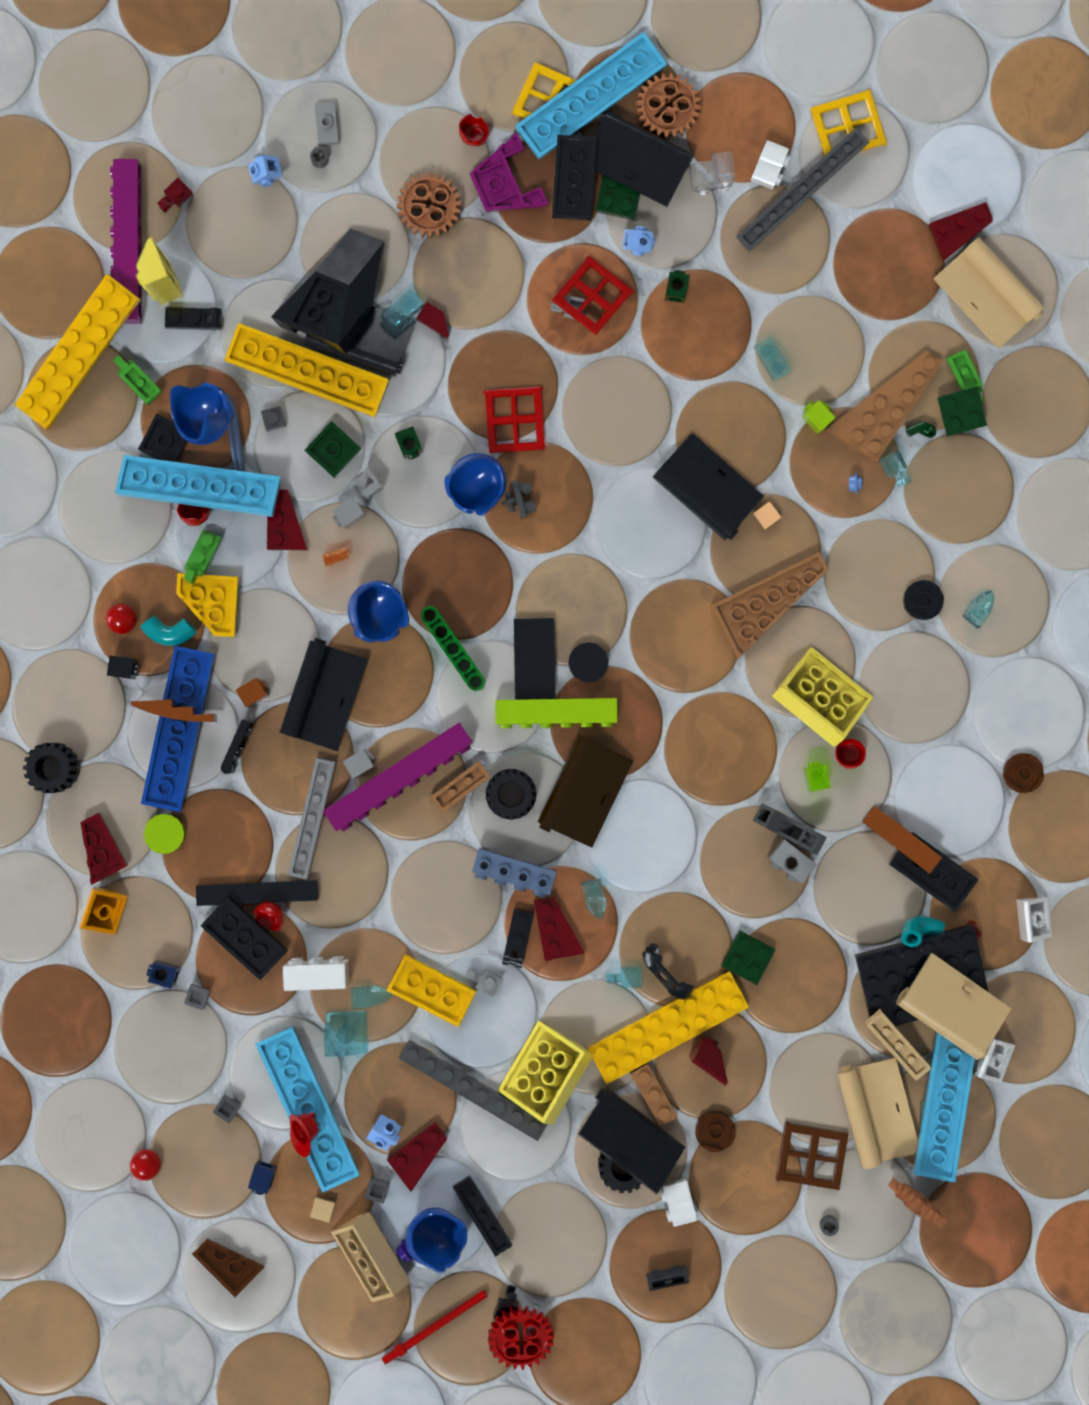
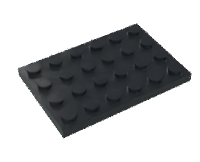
[855,924,989,1026]

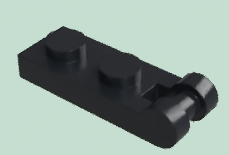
[165,307,222,330]
[221,719,253,774]
[502,909,534,969]

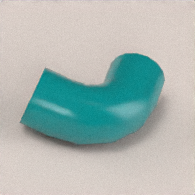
[140,615,197,646]
[901,916,945,947]

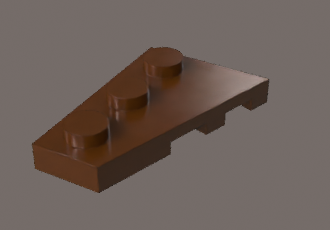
[192,1238,265,1297]

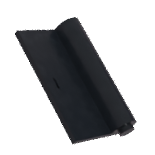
[595,111,694,207]
[304,306,416,377]
[652,433,764,541]
[279,638,368,751]
[578,1087,685,1194]

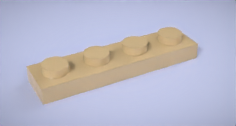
[864,1009,931,1081]

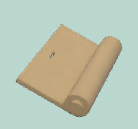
[934,237,1044,349]
[896,953,1011,1060]
[837,1057,918,1169]

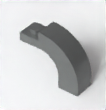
[753,803,827,855]

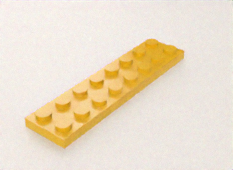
[14,274,141,430]
[224,323,389,418]
[587,971,749,1084]

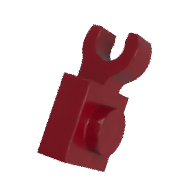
[157,178,193,213]

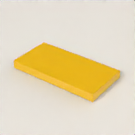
[386,954,477,1027]

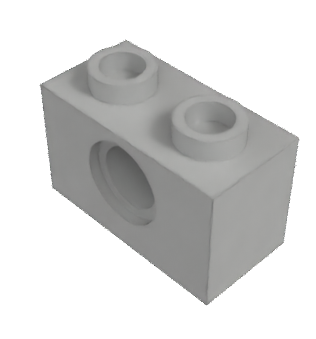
[768,839,817,883]

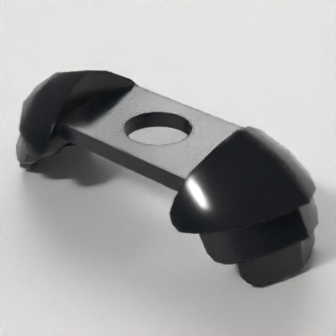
[642,943,695,1000]

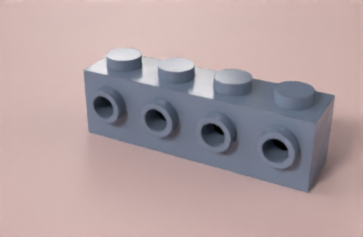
[472,848,557,898]

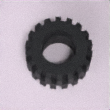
[23,743,80,793]
[486,769,536,820]
[598,1152,642,1194]

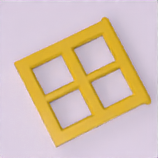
[512,62,576,119]
[810,89,887,156]

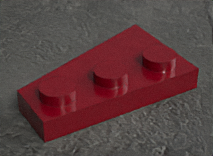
[929,202,993,262]
[267,489,308,551]
[80,812,128,885]
[534,897,585,961]
[387,1121,448,1192]

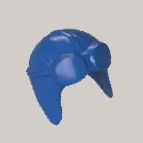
[170,382,236,445]
[444,453,507,516]
[348,580,409,643]
[406,1207,468,1273]

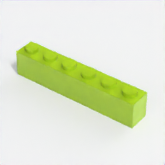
[495,698,617,729]

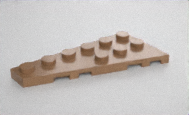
[826,351,943,463]
[711,552,829,660]

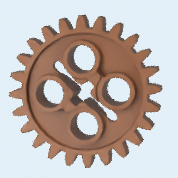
[636,72,701,140]
[396,172,462,239]
[888,1178,948,1229]

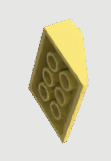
[772,647,873,747]
[497,1020,594,1125]

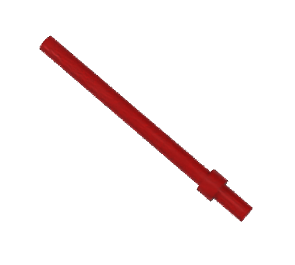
[382,1290,488,1365]

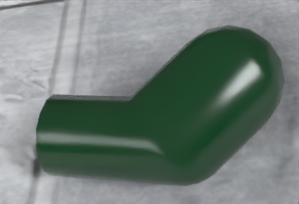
[905,421,937,438]

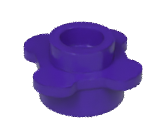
[396,1239,413,1261]

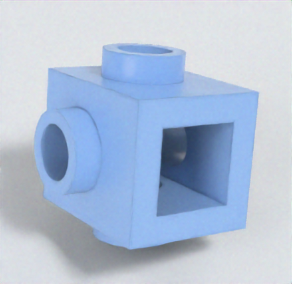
[248,155,283,187]
[622,226,655,256]
[366,1114,402,1151]

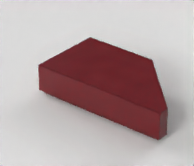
[416,302,449,340]

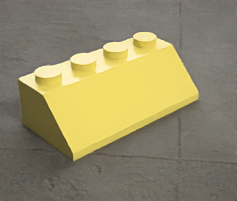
[136,237,183,305]

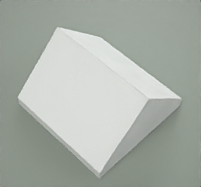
[1016,897,1052,942]
[973,1037,1015,1083]

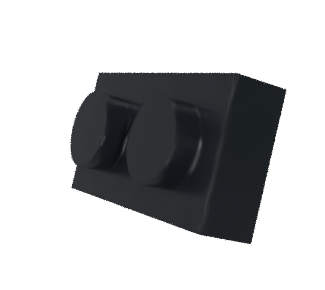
[646,1265,689,1291]

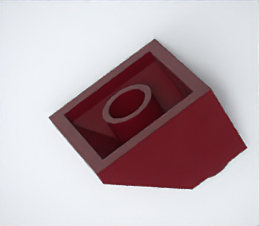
[689,1035,728,1086]

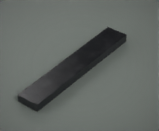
[196,880,319,906]

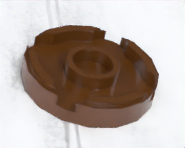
[1003,753,1044,793]
[695,1111,736,1152]

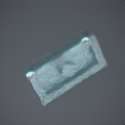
[381,290,424,330]
[754,336,792,382]

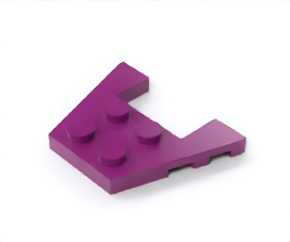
[470,132,548,212]

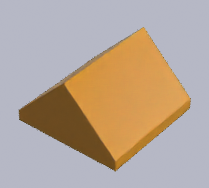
[79,887,128,935]

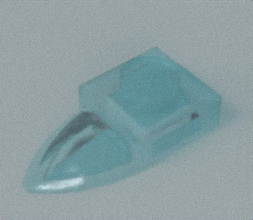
[962,591,994,629]
[581,878,606,919]
[350,986,392,1008]

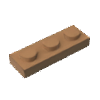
[430,761,491,813]
[630,1063,678,1127]

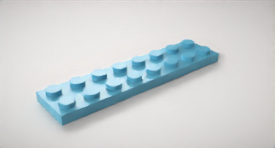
[515,32,667,160]
[115,455,282,517]
[255,1026,360,1193]
[913,1032,975,1182]

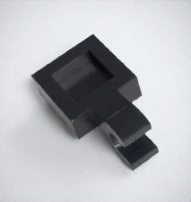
[493,1285,519,1319]

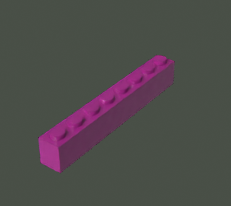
[110,159,142,324]
[323,722,473,832]

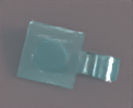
[880,450,912,488]
[606,966,642,988]

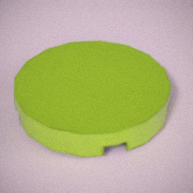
[144,813,185,854]

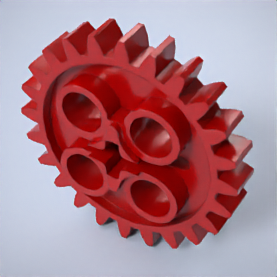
[488,1305,554,1370]

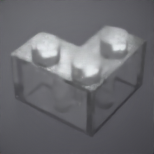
[689,151,736,195]

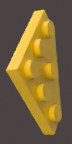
[176,573,239,637]

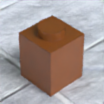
[236,678,270,708]

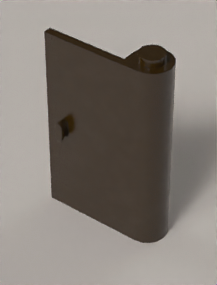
[537,735,633,848]

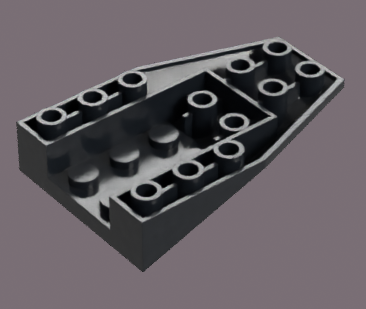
[271,228,385,355]

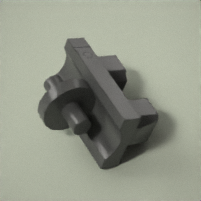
[501,480,536,519]

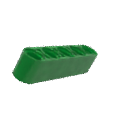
[421,606,485,691]

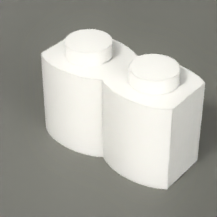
[751,140,791,190]
[660,1178,698,1227]

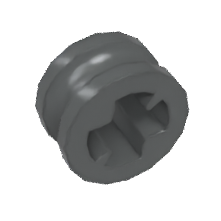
[310,147,329,168]
[820,1215,839,1236]

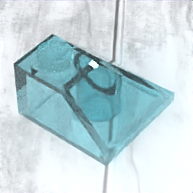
[324,1011,368,1057]

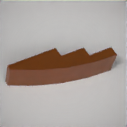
[131,699,217,722]
[862,806,942,874]

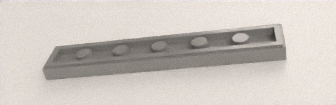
[288,757,336,880]

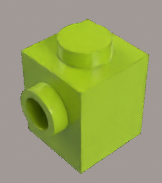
[802,400,836,434]

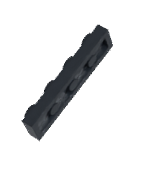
[453,1175,513,1257]

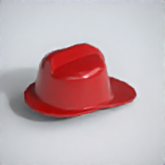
[289,1112,319,1157]

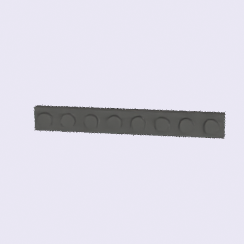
[736,128,869,253]
[399,1039,548,1141]

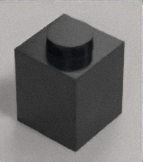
[107,656,140,680]

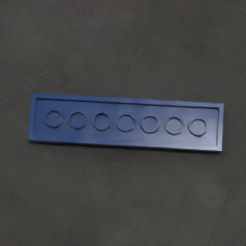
[141,646,215,812]

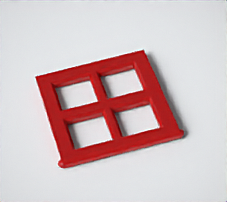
[552,256,634,335]
[483,386,545,454]

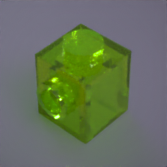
[803,761,831,792]

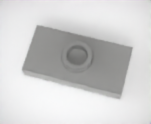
[315,102,339,146]

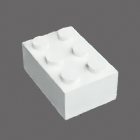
[283,956,350,991]

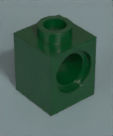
[665,270,690,303]
[394,426,423,460]

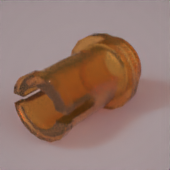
[322,547,349,567]

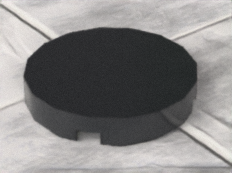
[903,580,944,621]
[568,642,609,683]

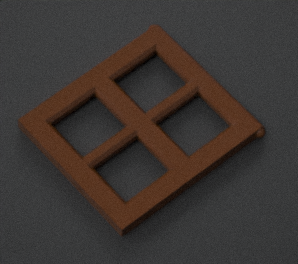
[776,1121,849,1190]

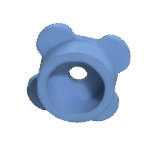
[849,473,863,494]

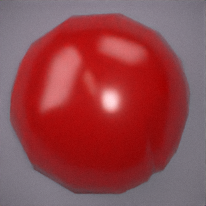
[459,114,490,147]
[177,504,210,527]
[105,603,137,634]
[835,739,866,769]
[254,902,285,931]
[130,1149,161,1181]

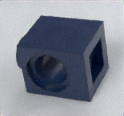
[147,960,180,989]
[248,1160,277,1195]

